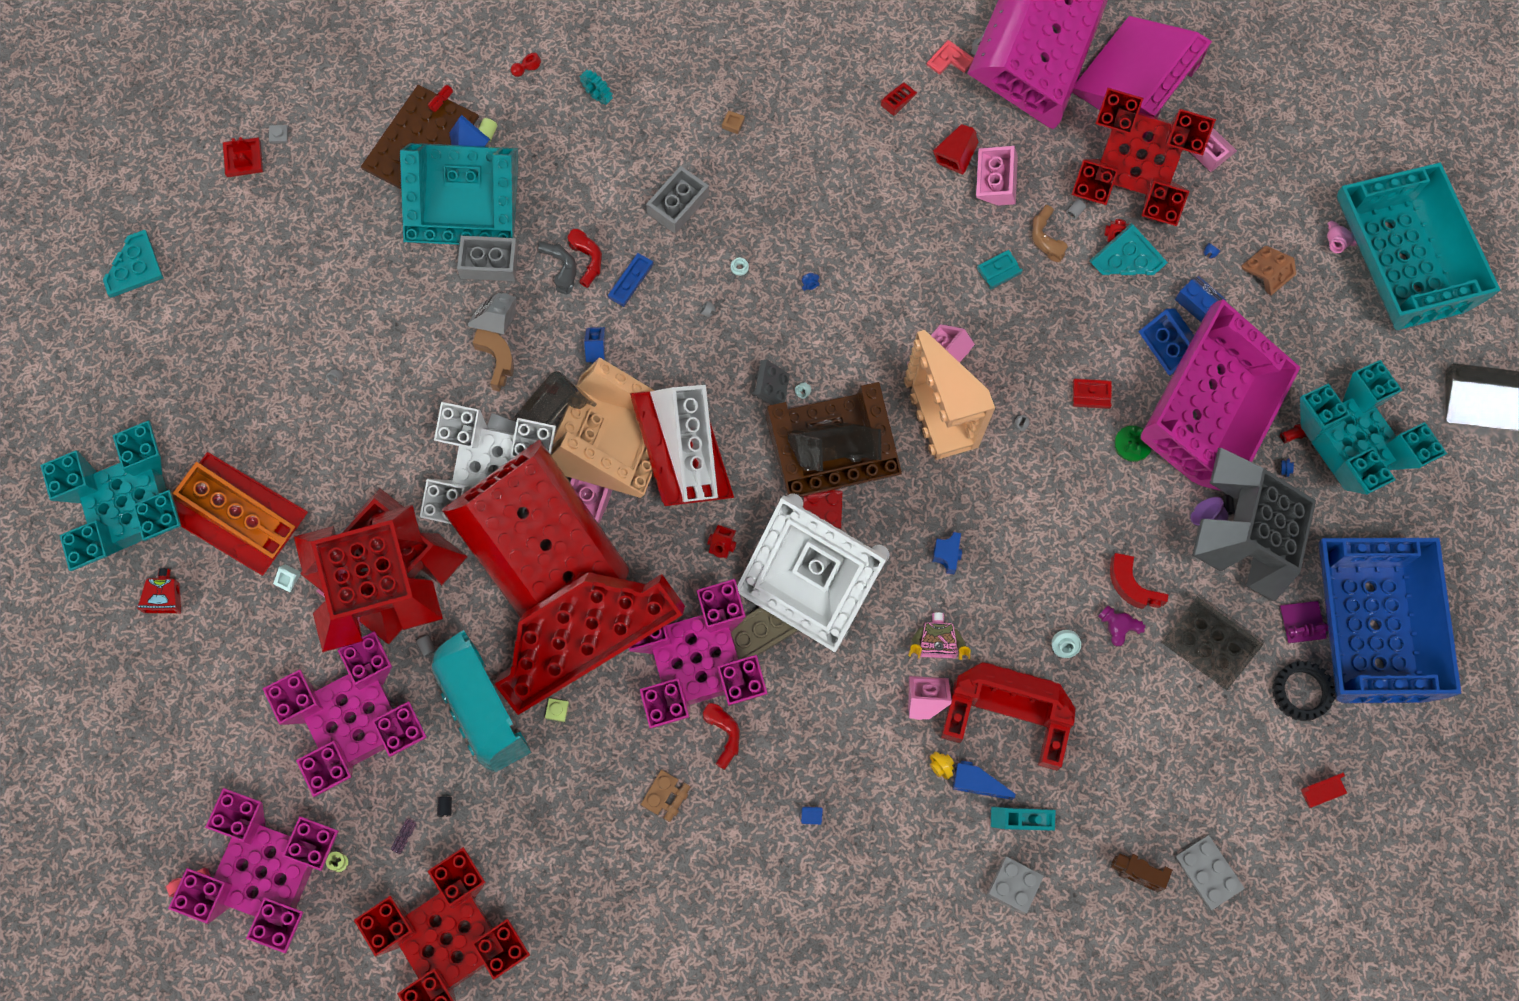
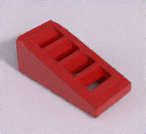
[881,82,917,116]

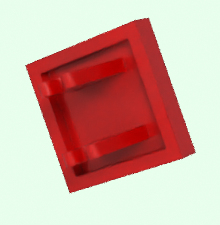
[223,137,263,177]

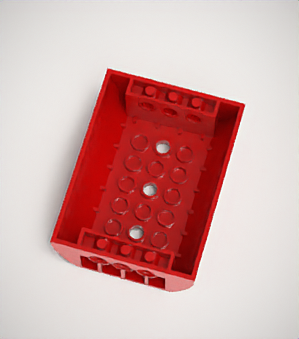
[441,439,629,618]

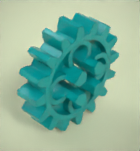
[579,69,613,105]

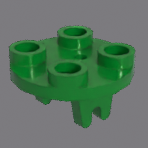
[1114,426,1152,462]

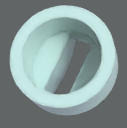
[795,382,811,399]

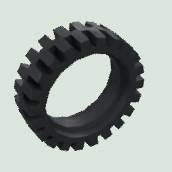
[1272,661,1335,721]

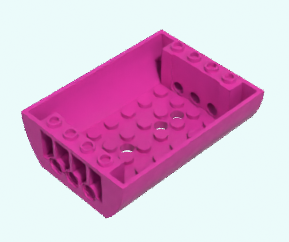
[1141,299,1301,490]

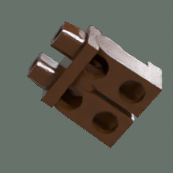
[1110,853,1173,893]

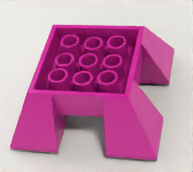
[629,579,768,729]
[263,631,427,797]
[168,788,339,954]

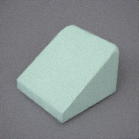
[273,564,301,592]

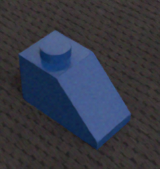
[584,327,605,364]

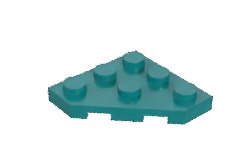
[1090,223,1168,275]
[103,230,164,298]

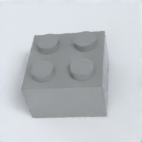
[986,856,1044,915]

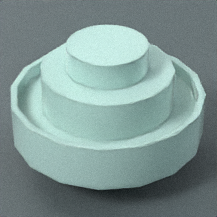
[1051,630,1081,658]

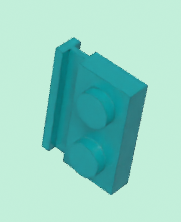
[977,250,1023,289]

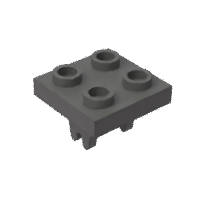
[752,359,790,405]

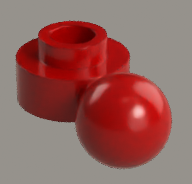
[510,53,541,77]

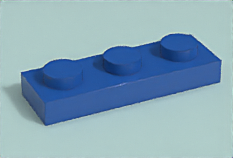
[608,253,654,307]

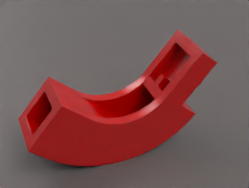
[1110,553,1169,609]

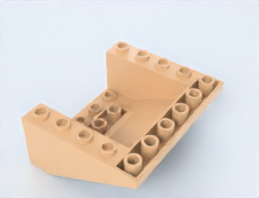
[904,330,995,460]
[551,357,654,498]

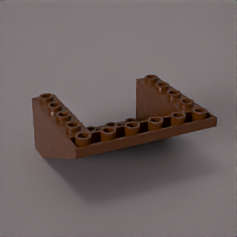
[765,382,902,497]

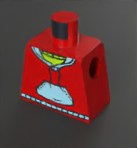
[138,568,181,614]

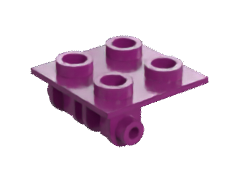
[1280,601,1328,644]

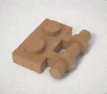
[641,770,691,822]

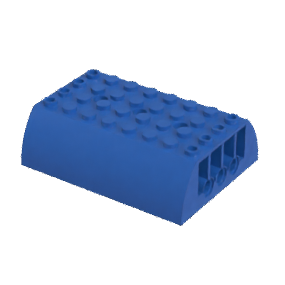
[1318,538,1462,703]

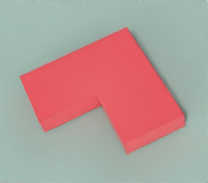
[926,40,974,74]

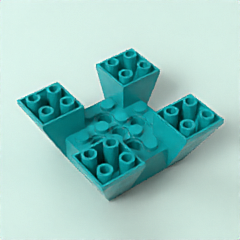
[1300,360,1448,495]
[40,420,181,572]

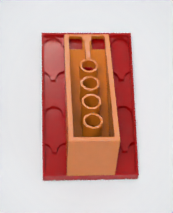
[172,452,308,576]

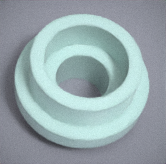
[731,257,749,276]

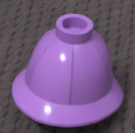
[1190,497,1228,526]

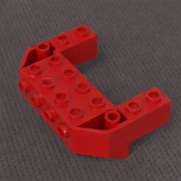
[941,662,1076,771]

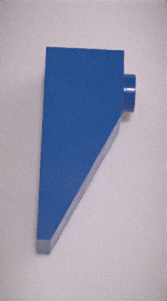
[952,761,1016,800]

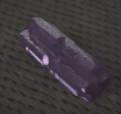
[391,819,416,854]

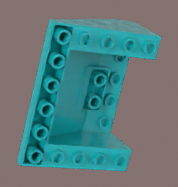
[400,143,519,245]

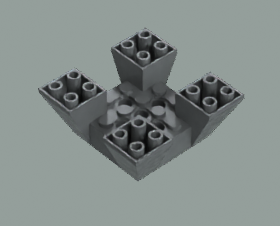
[1192,448,1316,601]

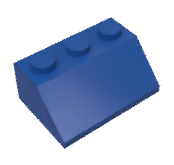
[1138,309,1194,376]

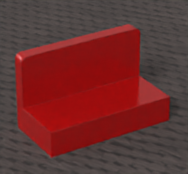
[1301,772,1348,808]

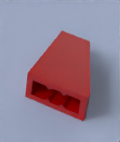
[933,124,979,175]

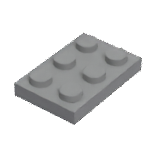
[1175,835,1245,911]

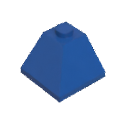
[449,115,490,147]

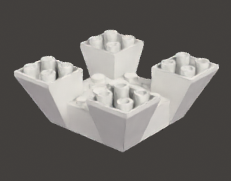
[420,402,556,524]

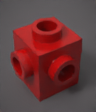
[1104,219,1130,242]
[707,525,737,559]

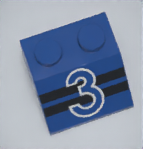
[1175,276,1226,322]

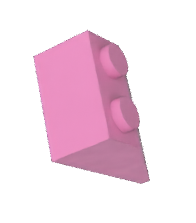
[570,478,612,524]

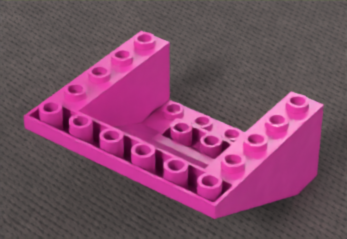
[1072,16,1212,138]

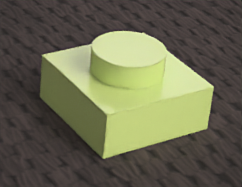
[545,698,569,722]

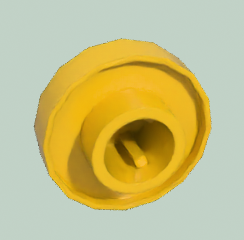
[929,751,954,780]

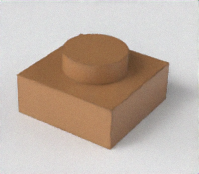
[722,110,745,134]

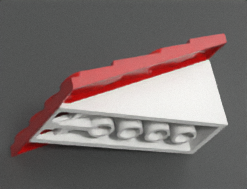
[630,385,734,506]

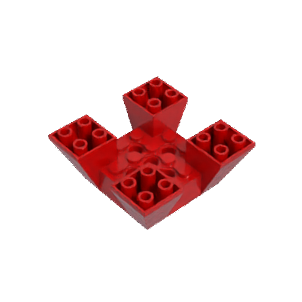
[1071,88,1216,226]
[300,488,468,645]
[294,505,443,653]
[354,847,530,1001]

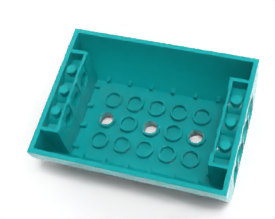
[1337,162,1501,331]

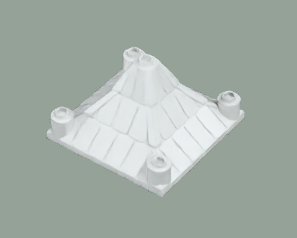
[737,494,890,652]

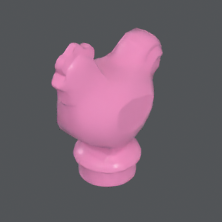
[1327,221,1357,253]

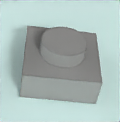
[269,125,289,144]

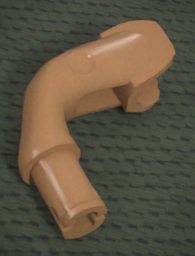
[1032,205,1068,262]

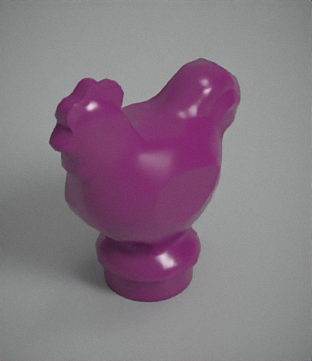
[1098,605,1146,647]

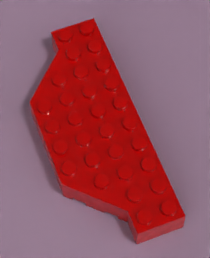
[494,572,685,715]

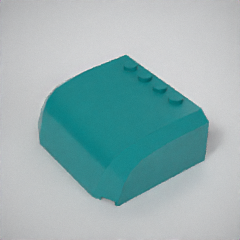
[432,630,532,772]

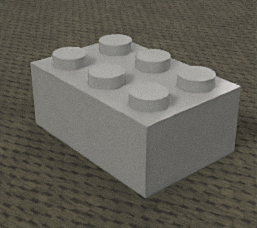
[646,166,709,234]
[457,236,519,281]

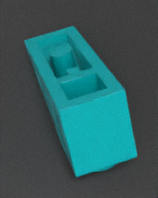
[991,806,1056,831]

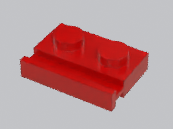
[1073,379,1112,409]

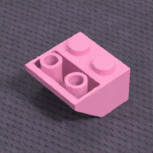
[1190,128,1237,172]

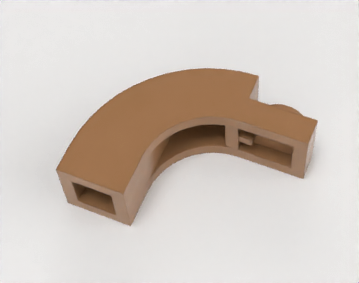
[473,329,514,392]

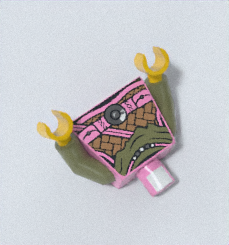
[908,612,971,660]

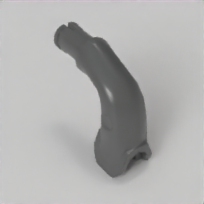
[538,241,577,295]

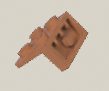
[1241,246,1296,295]

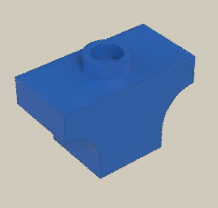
[932,532,962,575]

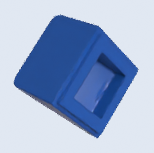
[801,807,823,825]

